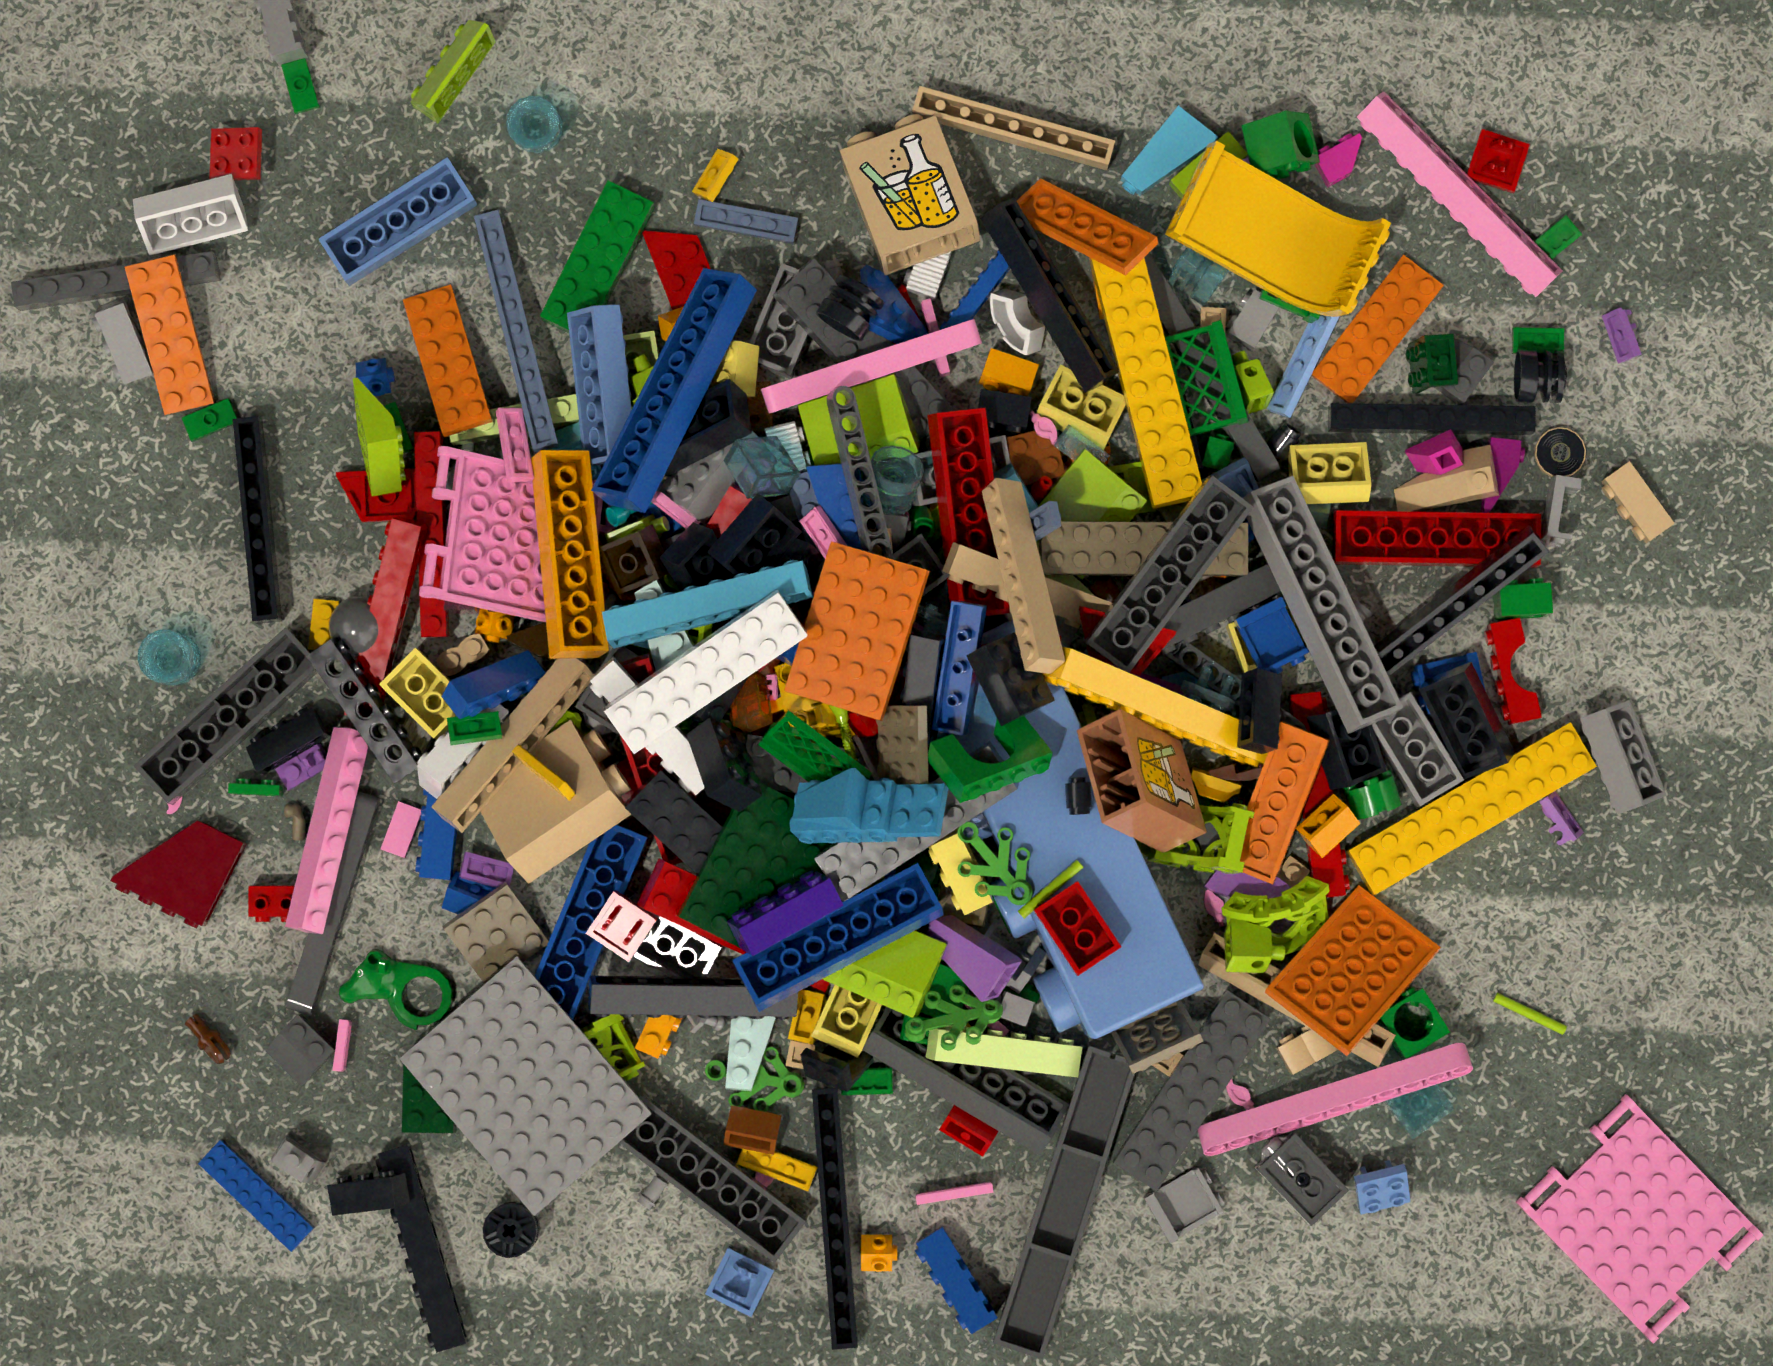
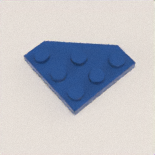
[860,264,929,344]

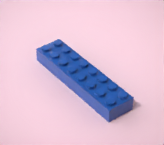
[940,250,1010,330]
[932,600,987,736]
[198,1139,315,1252]

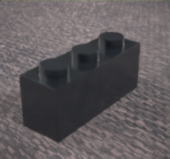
[1237,668,1282,754]
[327,1170,410,1216]

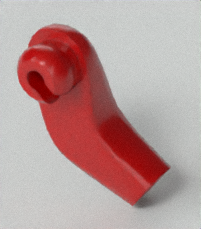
[1030,476,1052,503]

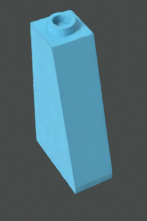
[1120,105,1218,196]

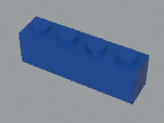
[441,651,546,719]
[415,788,457,880]

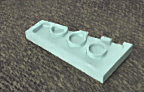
[635,580,695,671]
[725,1016,776,1091]

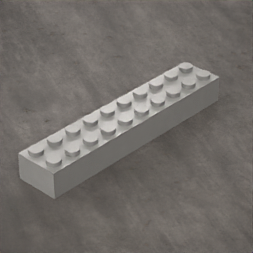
[1243,476,1403,734]

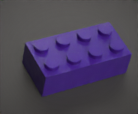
[727,871,844,956]

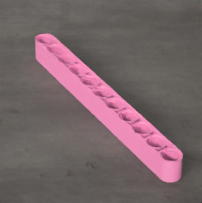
[1197,1043,1473,1156]

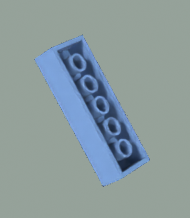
[319,157,477,286]
[567,305,631,465]

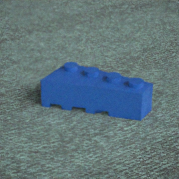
[806,463,863,550]
[915,1226,998,1334]

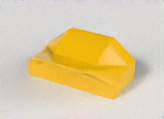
[1190,767,1242,803]
[788,989,826,1045]

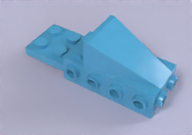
[790,768,949,844]

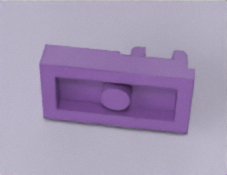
[1602,308,1642,364]
[275,743,327,791]
[1540,791,1584,845]
[459,852,514,888]

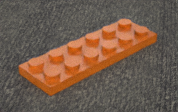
[1017,178,1158,276]
[125,254,215,415]
[1311,255,1444,403]
[403,284,493,437]
[1240,721,1330,884]

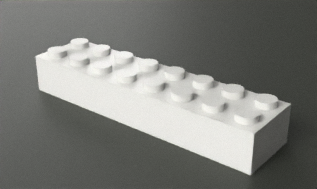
[604,589,808,754]

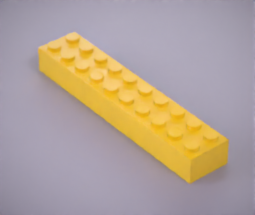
[1090,258,1202,509]
[1042,647,1268,767]
[1346,722,1597,895]

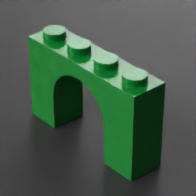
[928,716,1053,803]

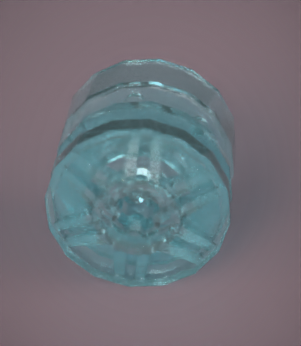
[506,96,563,154]
[1168,248,1229,306]
[862,446,924,515]
[138,630,201,686]

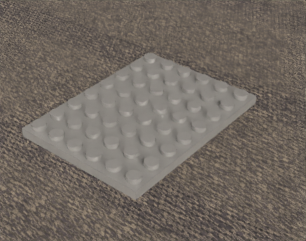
[399,956,652,1216]

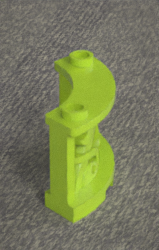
[1147,803,1255,874]
[1221,876,1329,955]
[581,1014,645,1081]

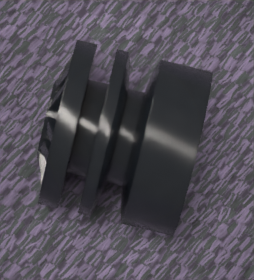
[816,275,885,341]
[1514,349,1567,403]
[482,1201,540,1258]

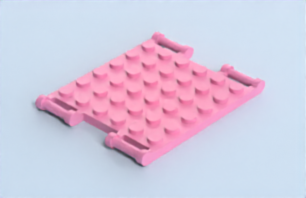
[419,446,615,622]
[1516,1094,1763,1344]

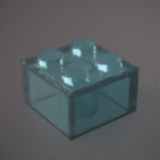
[723,436,801,498]
[1383,1084,1455,1139]

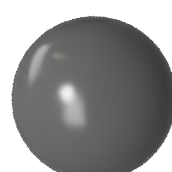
[329,596,378,657]

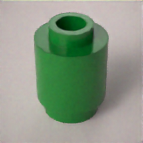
[908,505,935,540]

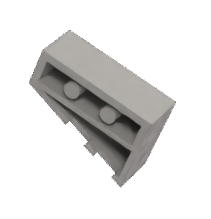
[255,0,309,67]
[93,296,153,384]

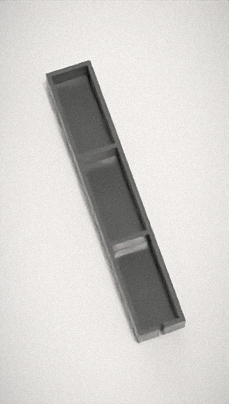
[993,1046,1135,1360]

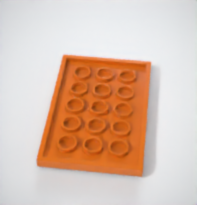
[784,541,930,721]
[1265,885,1441,1056]

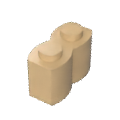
[436,634,492,678]
[1276,1026,1338,1075]

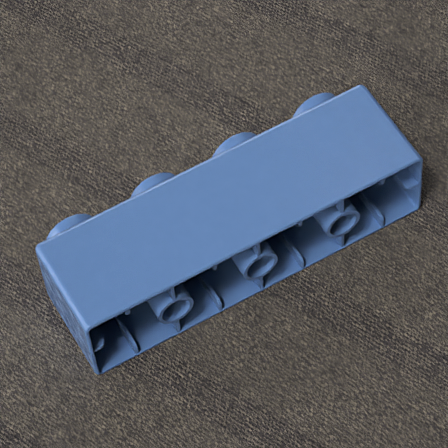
[937,620,1204,1039]

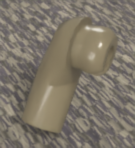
[284,803,305,840]

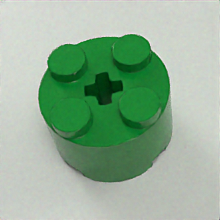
[1343,769,1402,820]

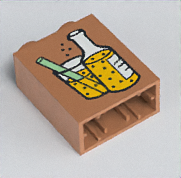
[1076,709,1207,853]

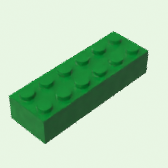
[540,180,655,333]

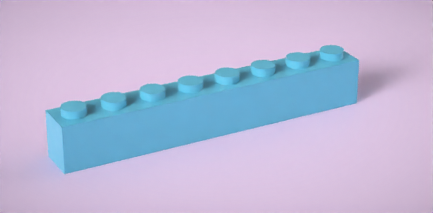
[602,560,813,649]

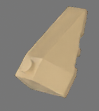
[1394,445,1499,512]

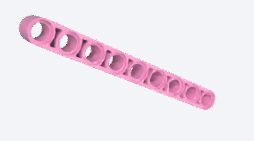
[761,319,982,413]

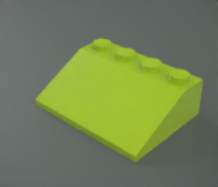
[411,20,496,124]
[798,373,920,471]
[352,378,406,496]
[1037,448,1147,580]
[823,930,947,1018]

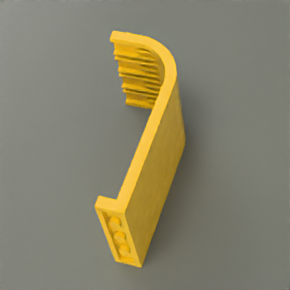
[1165,141,1391,317]

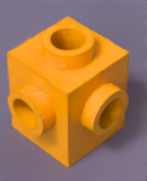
[475,608,515,643]
[861,1234,897,1272]

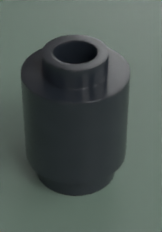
[1266,423,1301,462]
[1065,777,1093,815]

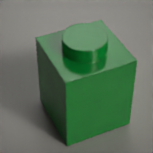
[1202,434,1234,472]

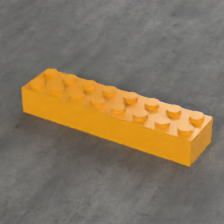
[531,450,609,659]

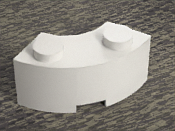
[990,289,1045,355]

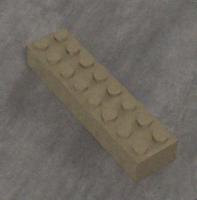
[1039,521,1248,576]

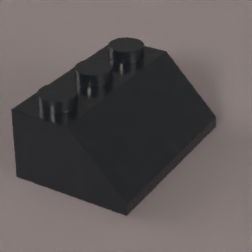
[246,707,330,775]

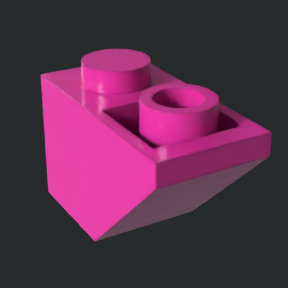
[1314,133,1362,188]
[1405,430,1463,475]

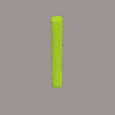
[1017,860,1084,919]
[1493,992,1567,1035]

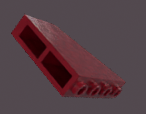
[110,820,247,929]

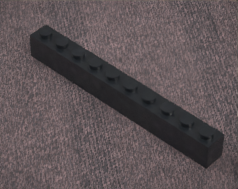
[812,1087,858,1350]

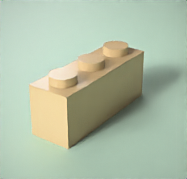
[1601,461,1675,543]

